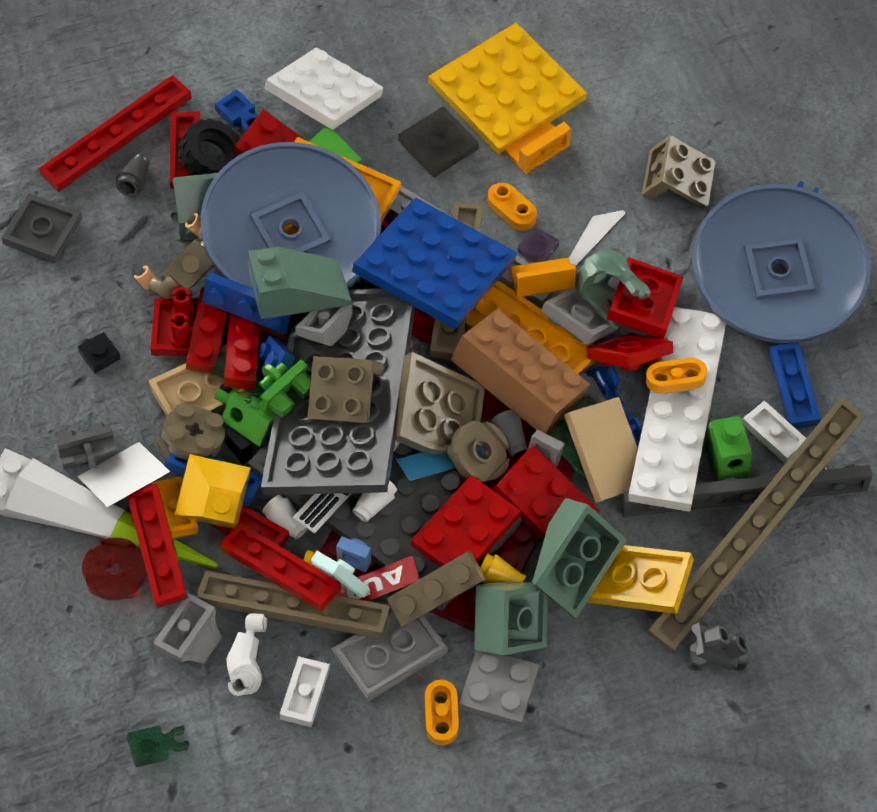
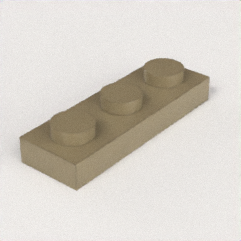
[386,551,486,627]

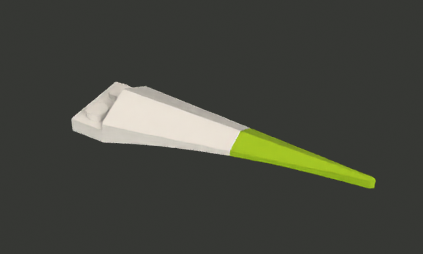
[0,448,218,569]

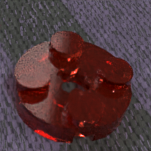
[82,538,147,600]

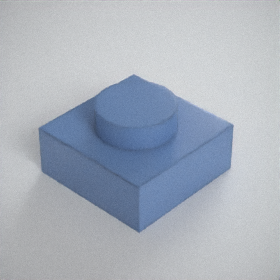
[336,536,371,572]

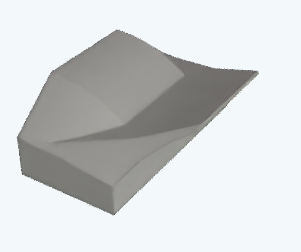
[290,305,353,347]
[153,593,222,664]

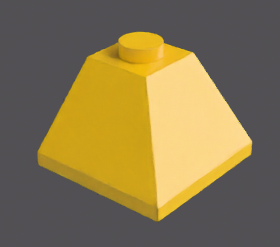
[175,454,251,529]

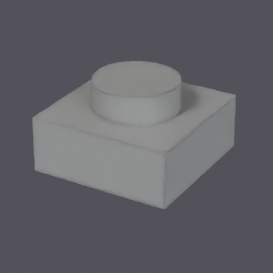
[528,429,565,467]

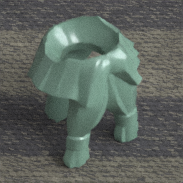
[575,249,651,329]

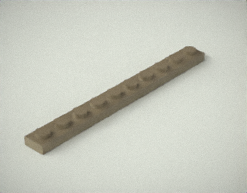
[647,397,866,653]

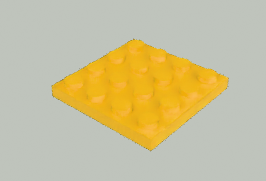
[428,23,587,155]

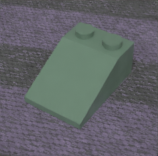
[248,247,352,319]
[532,498,627,619]

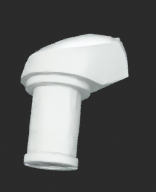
[226,613,267,696]

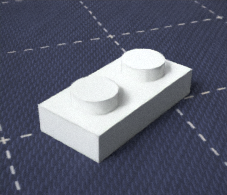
[742,401,806,464]
[280,656,330,728]

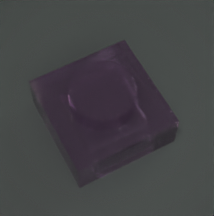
[518,226,559,263]

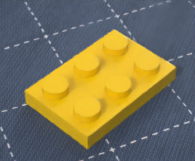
[587,545,694,614]

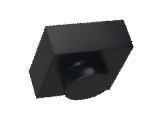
[78,332,120,374]
[224,425,253,464]

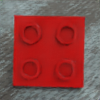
[150,287,199,356]

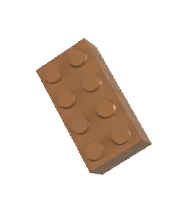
[450,309,590,434]

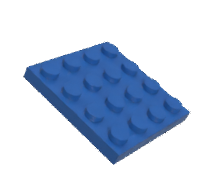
[352,197,517,329]

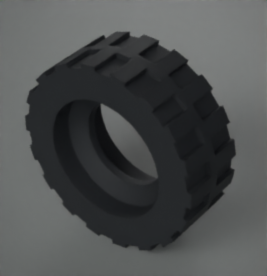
[178,119,240,175]

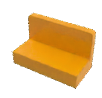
[505,122,572,174]
[510,257,577,298]

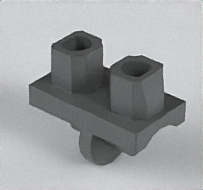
[56,422,118,470]
[690,623,748,670]

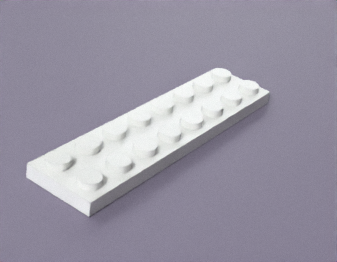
[628,307,726,512]

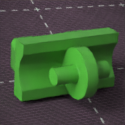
[259,359,311,418]

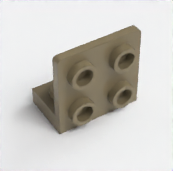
[641,135,715,208]
[307,356,384,423]

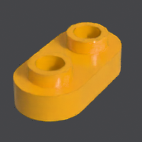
[487,183,537,231]
[646,358,707,394]
[425,680,459,745]

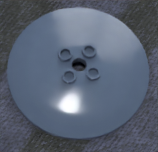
[201,142,381,289]
[692,184,871,343]

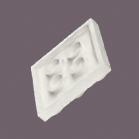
[264,48,384,130]

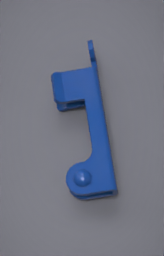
[586,366,643,445]

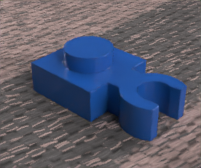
[215,89,258,133]

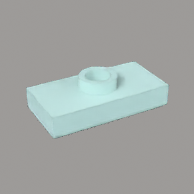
[311,551,370,598]

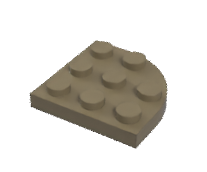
[394,352,485,454]

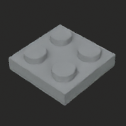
[541,288,616,345]
[458,650,539,727]

